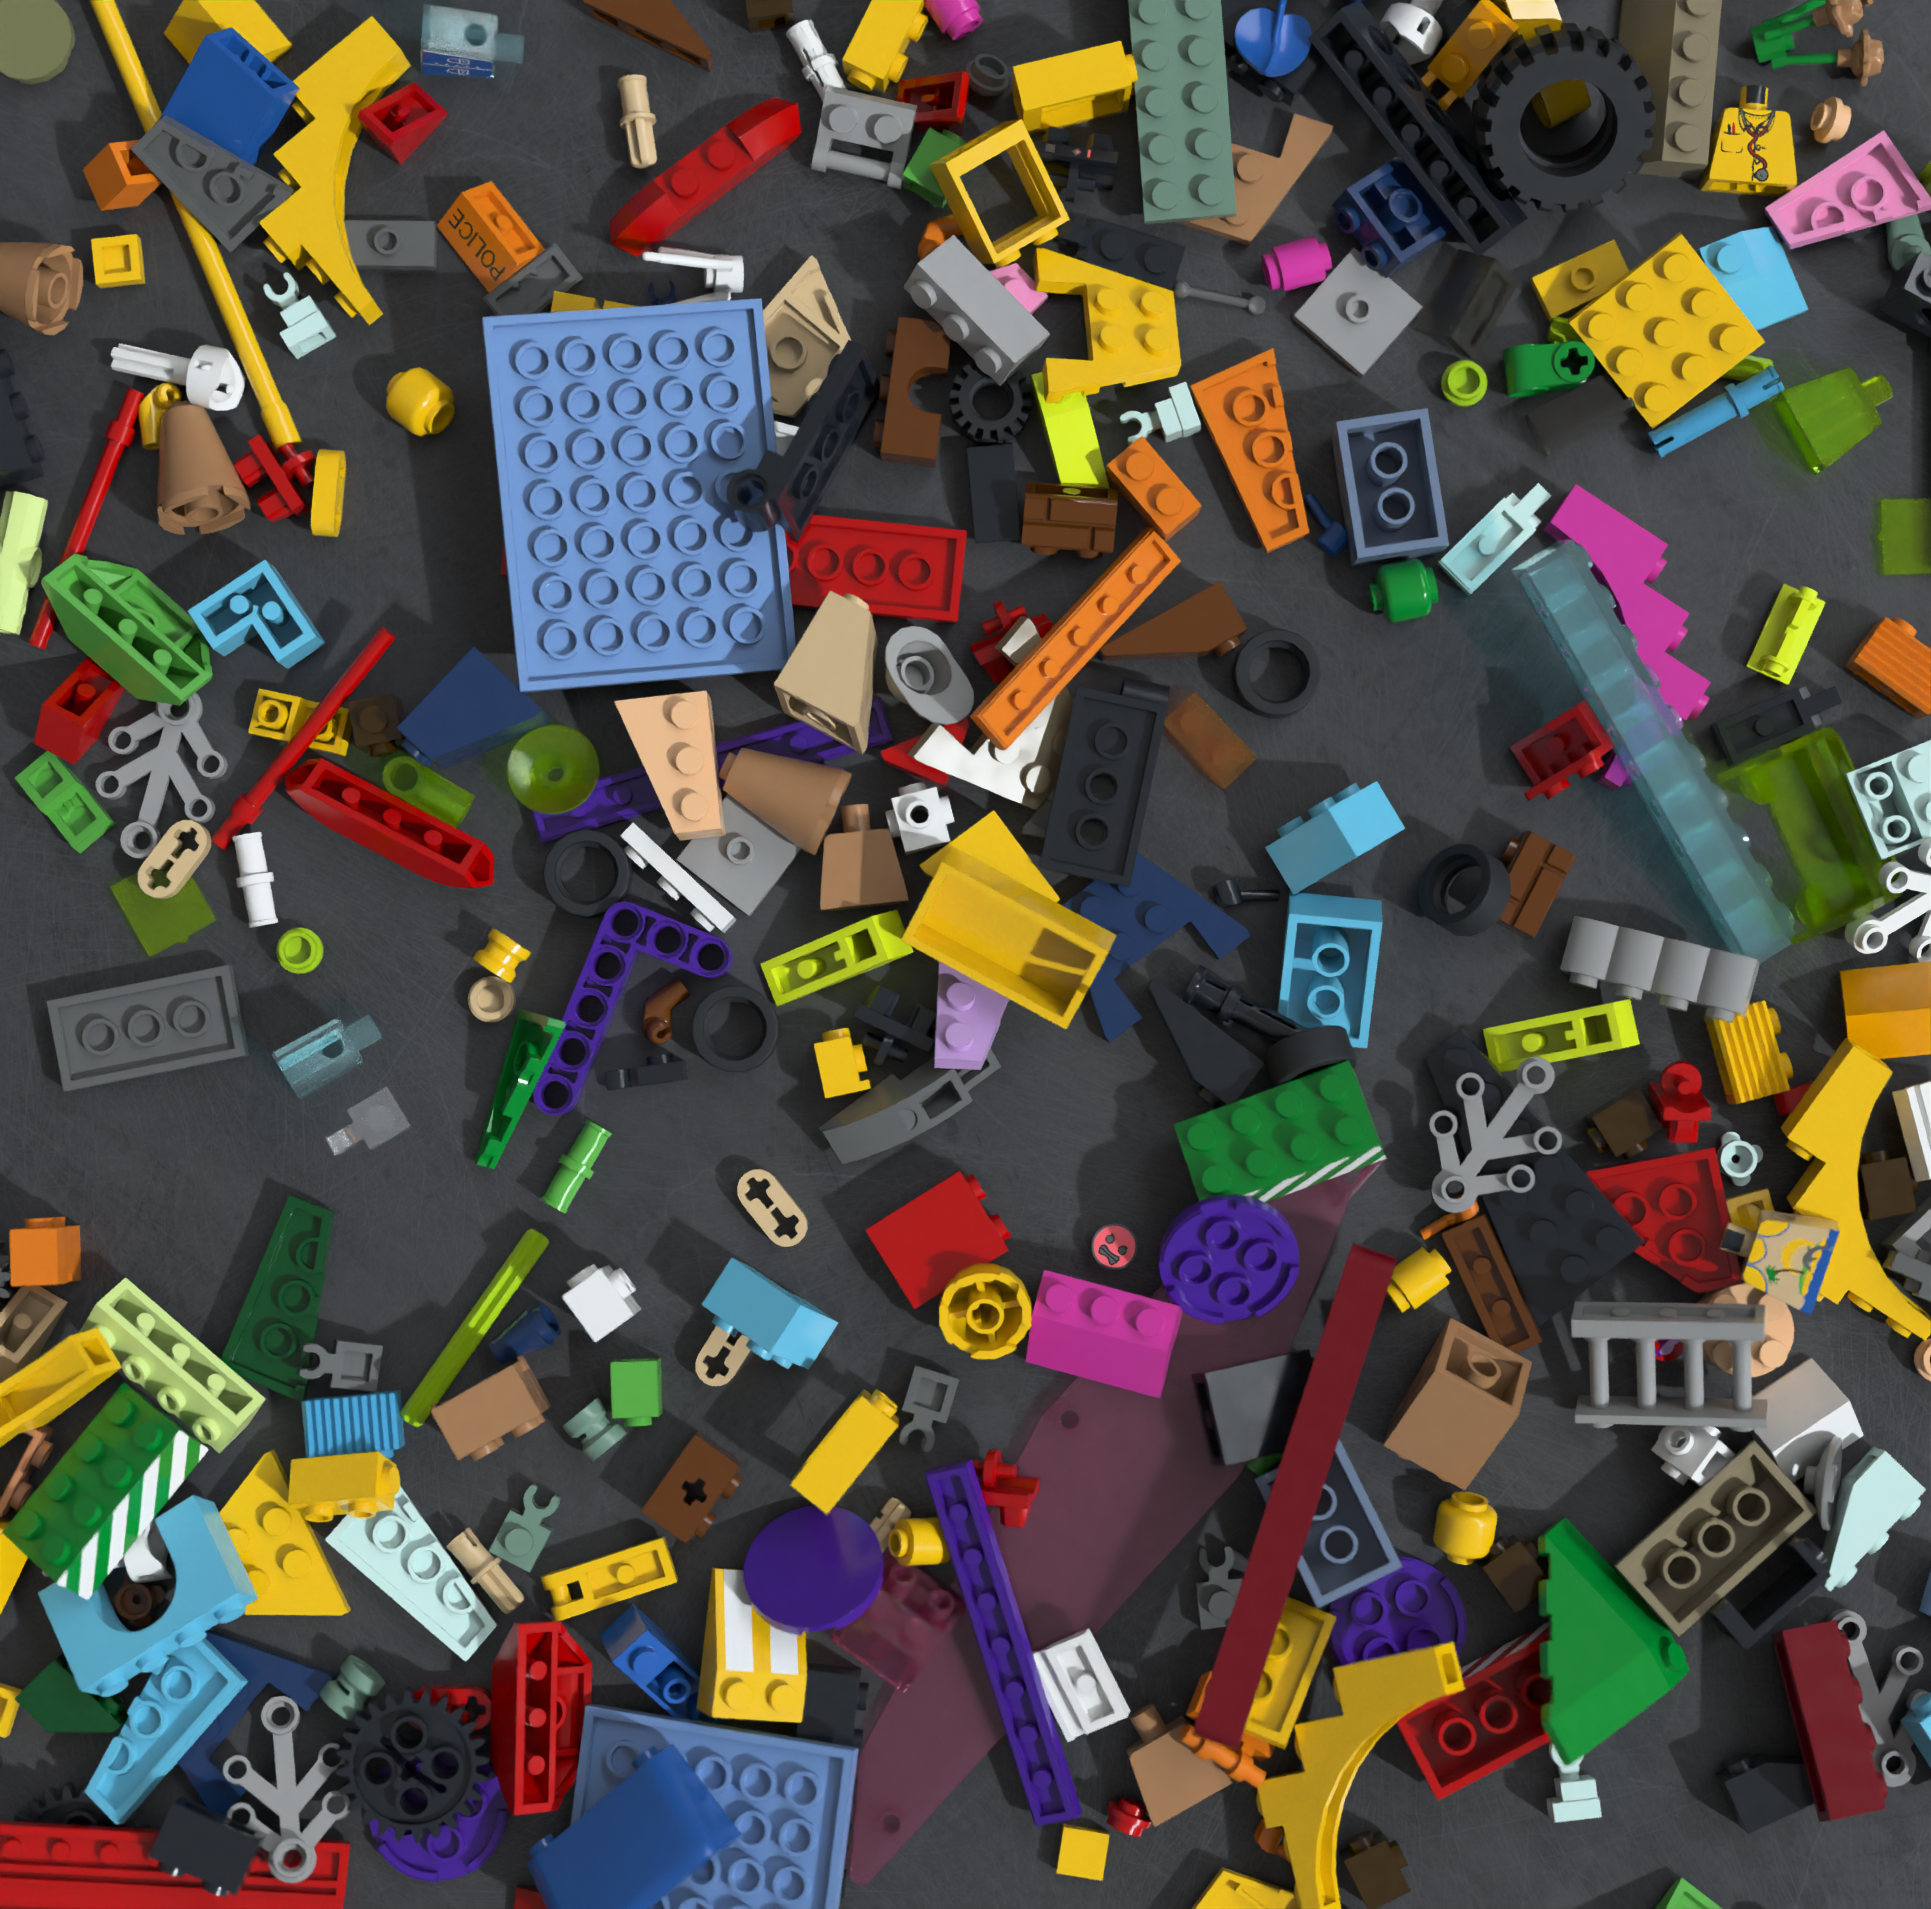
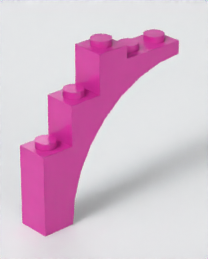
[1543,484,1711,792]

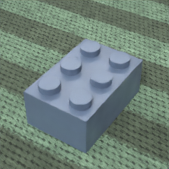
[1330,408,1449,567]
[1255,1439,1403,1608]

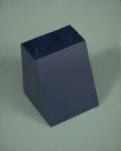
[397,646,552,769]

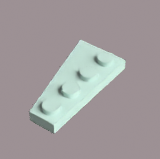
[325,1485,497,1662]

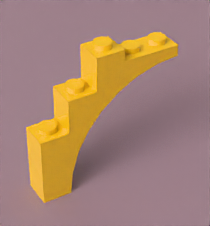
[259,16,411,325]
[1780,1038,1931,1341]
[0,1328,122,1447]
[1256,1642,1465,1909]

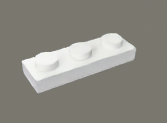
[620,823,737,933]

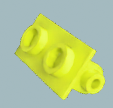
[1746,583,1826,686]

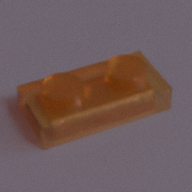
[1164,692,1258,791]

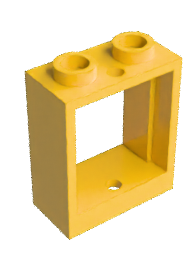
[1011,41,1138,135]
[929,119,1070,268]
[790,1389,900,1514]

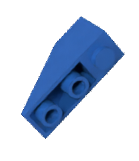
[599,1604,728,1725]

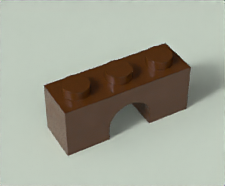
[873,316,952,468]

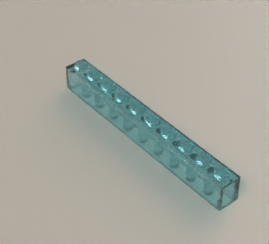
[1512,539,1799,964]

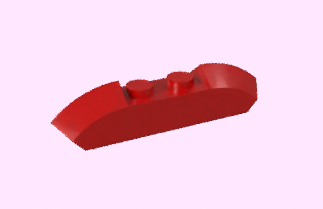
[609,97,802,257]
[285,758,494,888]

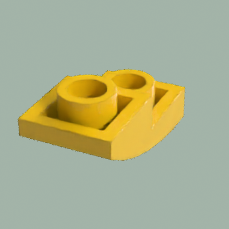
[248,688,352,756]

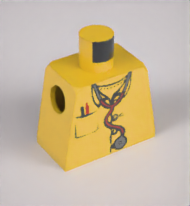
[1700,85,1797,197]

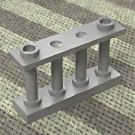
[1571,1301,1767,1432]

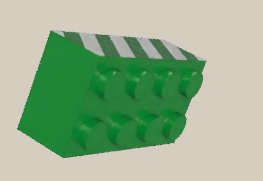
[1174,1060,1387,1202]
[2,1382,209,1600]

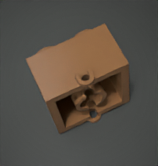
[431,1355,551,1462]

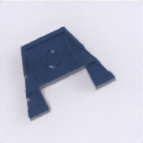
[1062,853,1253,1043]
[178,1629,336,1817]

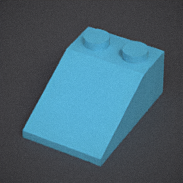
[1277,892,1382,1048]

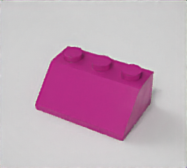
[1026,1270,1183,1398]

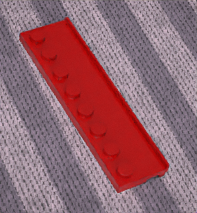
[0,1821,350,1909]

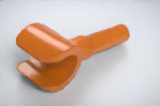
[1419,1194,1479,1240]
[1254,1819,1291,1864]

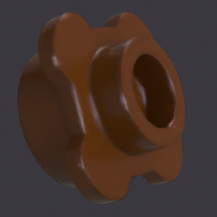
[110,1574,165,1627]

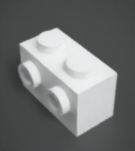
[562,1264,642,1342]

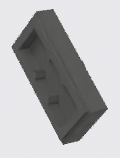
[344,220,437,270]
[483,243,584,316]

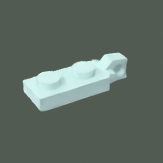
[1437,483,1551,596]

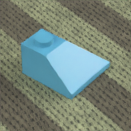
[1696,226,1808,331]

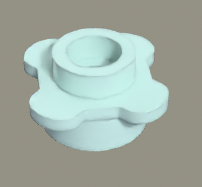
[1716,1132,1763,1186]

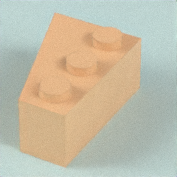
[614,691,726,841]

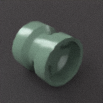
[562,1398,627,1463]
[319,1655,385,1722]

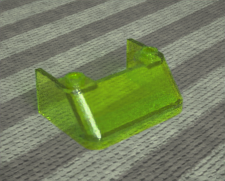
[1716,727,1905,946]

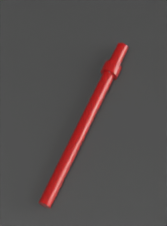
[27,388,145,650]
[211,626,396,850]

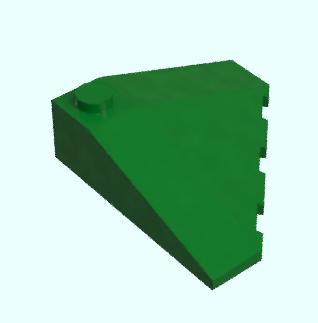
[1538,1517,1690,1766]

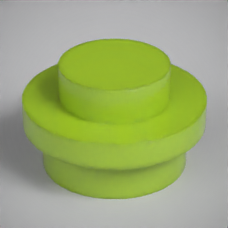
[1441,360,1487,407]
[276,928,324,974]

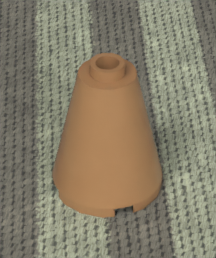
[0,242,83,335]
[156,401,251,535]
[718,748,852,855]

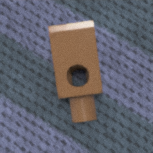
[820,804,909,912]
[1126,1703,1232,1827]

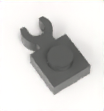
[296,1339,383,1392]
[900,1364,960,1452]
[1195,1544,1242,1630]

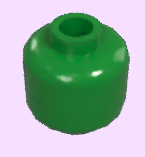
[1368,558,1438,623]

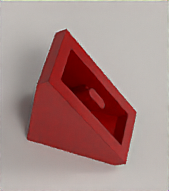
[896,71,969,137]
[357,82,448,165]
[881,717,970,789]

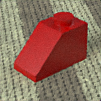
[34,656,125,765]

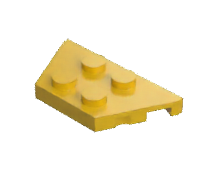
[219,1450,351,1616]

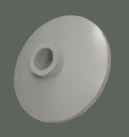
[1804,1437,1842,1531]

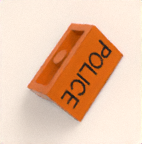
[437,181,545,293]

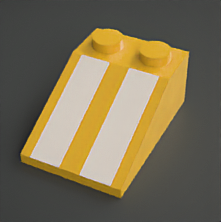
[696,1567,807,1723]

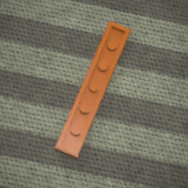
[970,527,1181,750]

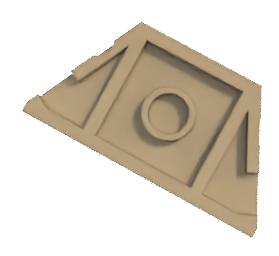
[763,255,851,418]

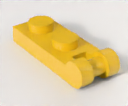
[540,1536,678,1621]

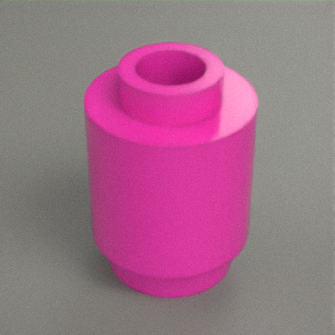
[924,0,983,41]
[1261,235,1332,292]

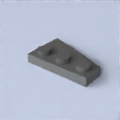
[131,115,295,253]

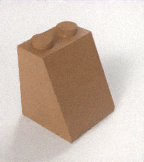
[1383,1317,1532,1490]

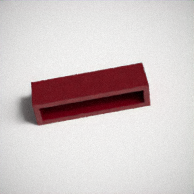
[1771,1620,1888,1822]

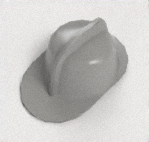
[885,626,974,725]

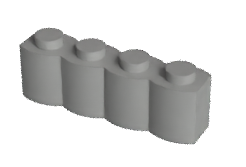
[1560,916,1760,1023]

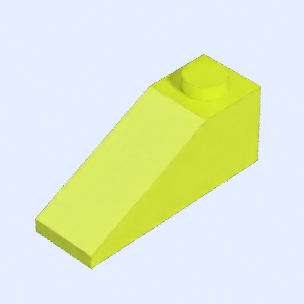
[1030,372,1109,488]
[760,910,914,1006]
[1483,999,1640,1072]

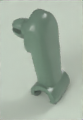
[1885,214,1931,271]

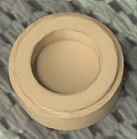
[468,976,516,1023]

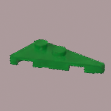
[474,1009,566,1169]

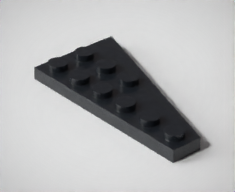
[1425,1028,1645,1328]

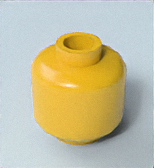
[386,367,455,436]
[1433,1491,1497,1565]

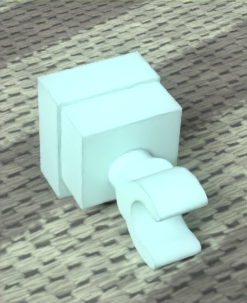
[264,272,337,359]
[1120,382,1201,445]
[1546,1742,1602,1823]

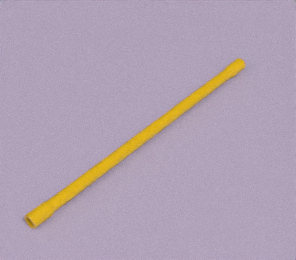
[90,0,302,452]

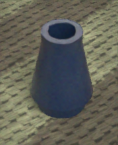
[489,1303,561,1364]

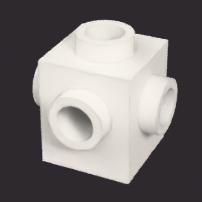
[885,782,954,855]
[1651,1425,1736,1487]

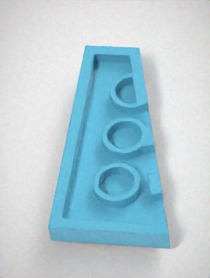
[84,1638,248,1824]

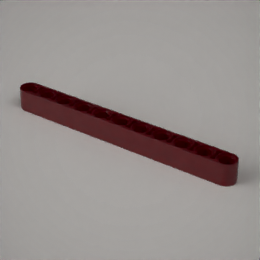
[1192,1243,1398,1751]

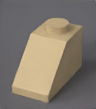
[0,1286,68,1383]

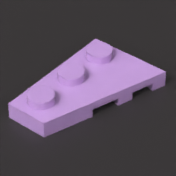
[934,961,1009,1070]

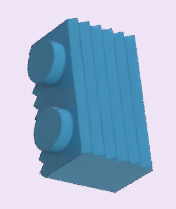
[301,1390,405,1458]

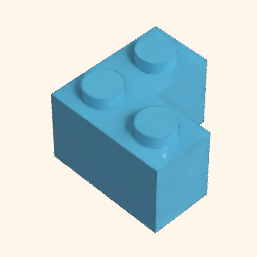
[188,560,326,669]
[1265,781,1405,895]
[702,1258,839,1370]

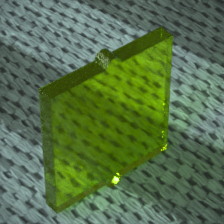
[1876,498,1931,576]
[110,851,217,957]

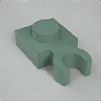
[489,1483,561,1573]

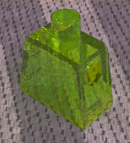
[1771,368,1893,476]

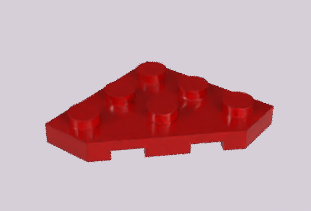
[1586,1146,1743,1293]

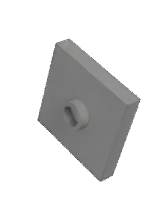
[1293,248,1422,378]
[676,794,802,917]

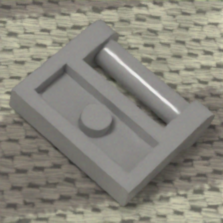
[811,86,917,189]

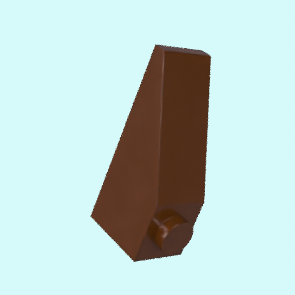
[583,0,714,73]
[1098,581,1247,662]

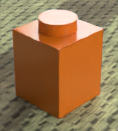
[82,140,162,211]

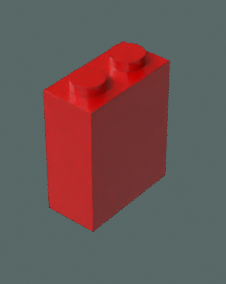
[865,1170,1011,1309]

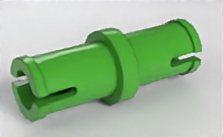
[540,1119,612,1214]

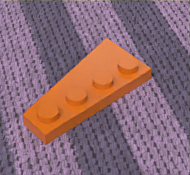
[1189,348,1309,554]

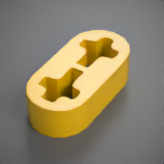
[311,449,346,537]

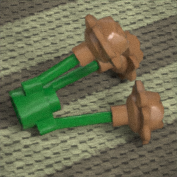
[1751,0,1884,87]

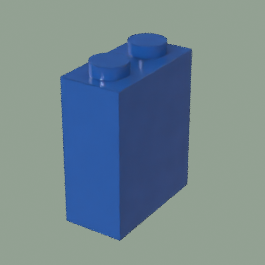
[159,27,300,166]

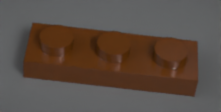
[1441,1213,1543,1354]

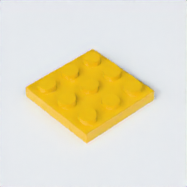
[1568,232,1765,429]

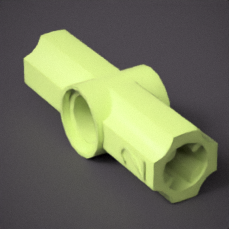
[0,491,48,635]

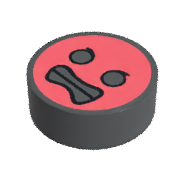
[1091,1223,1138,1270]

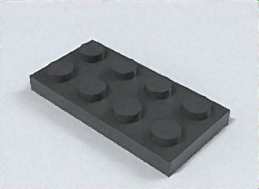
[47,965,249,1092]

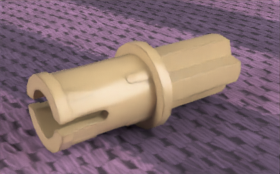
[617,74,657,169]
[446,1528,524,1614]

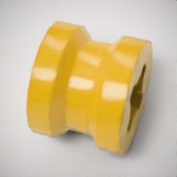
[473,928,531,983]

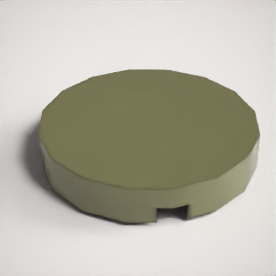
[0,0,76,85]

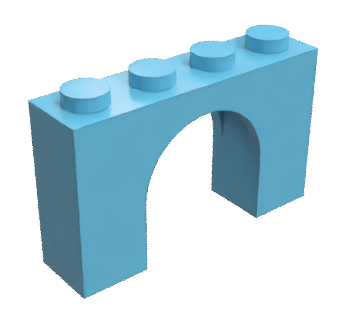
[38,1495,258,1697]

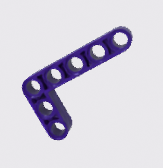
[533,901,734,1116]

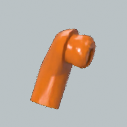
[918,214,963,260]

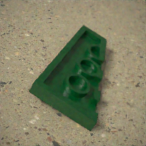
[220,1194,335,1402]

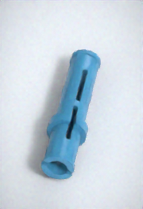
[1647,365,1785,459]

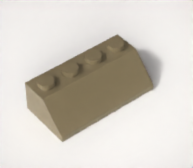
[1617,0,1722,179]
[1614,1440,1817,1637]

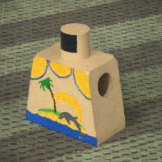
[1720,1210,1840,1315]

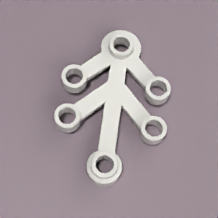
[1845,838,1931,962]

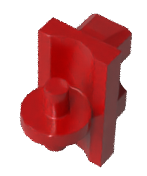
[233,435,316,523]
[969,600,1053,683]
[1648,1060,1711,1143]
[972,1449,1040,1528]

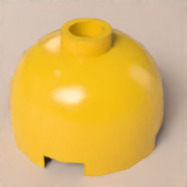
[939,1263,1031,1359]

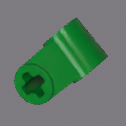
[1503,341,1595,397]

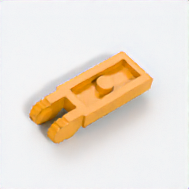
[1421,0,1520,112]

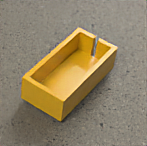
[901,846,1117,1029]

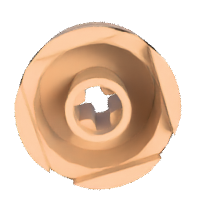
[1697,1282,1794,1377]

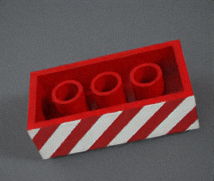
[1395,1621,1552,1801]

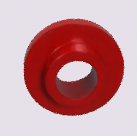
[1106,1797,1151,1837]

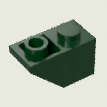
[15,1653,129,1732]

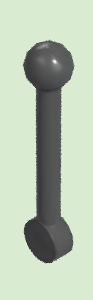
[1172,280,1266,316]

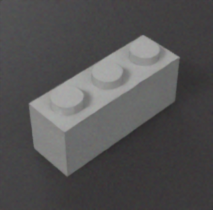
[904,235,1050,386]

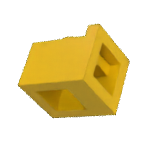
[814,1027,872,1099]

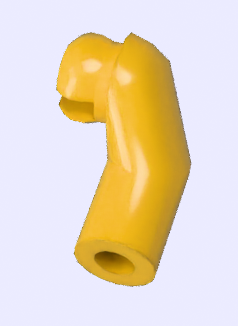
[138,382,181,450]

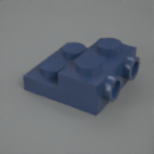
[1332,156,1457,279]

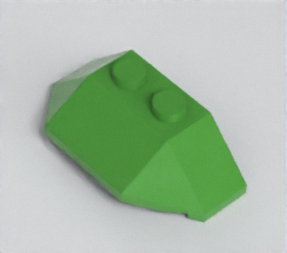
[41,554,213,706]

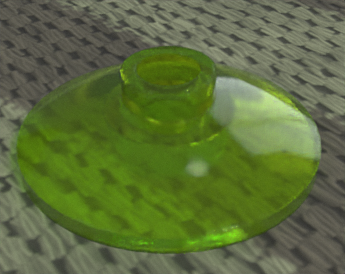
[507,725,599,814]

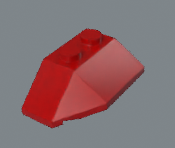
[490,1620,592,1815]

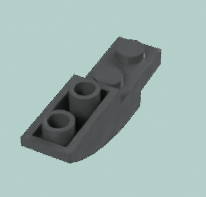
[819,1047,1001,1164]

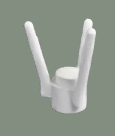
[642,247,744,305]

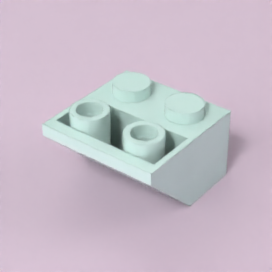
[1844,740,1931,860]

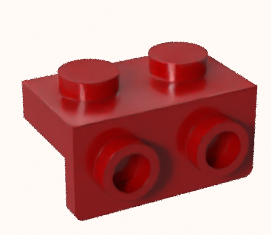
[1510,700,1615,801]

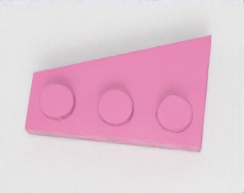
[1765,130,1931,249]

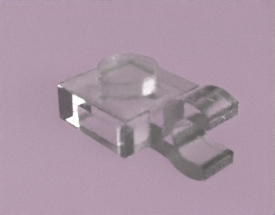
[326,1086,412,1155]

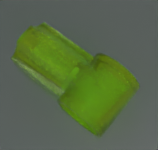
[383,756,476,828]

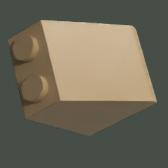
[774,590,878,755]

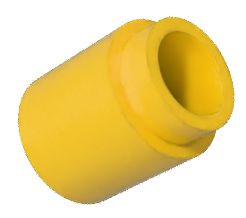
[1386,1247,1451,1313]
[888,1517,951,1566]

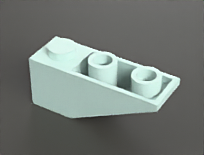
[1820,1446,1926,1591]

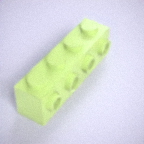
[80,1277,266,1454]

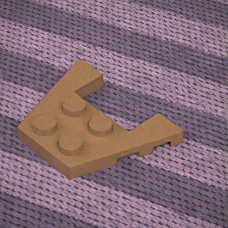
[1175,113,1333,246]

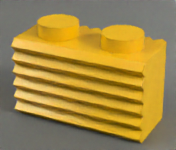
[1704,1000,1793,1104]

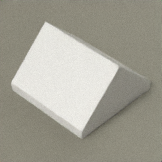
[1749,1358,1864,1483]

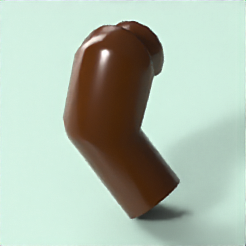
[642,977,691,1045]

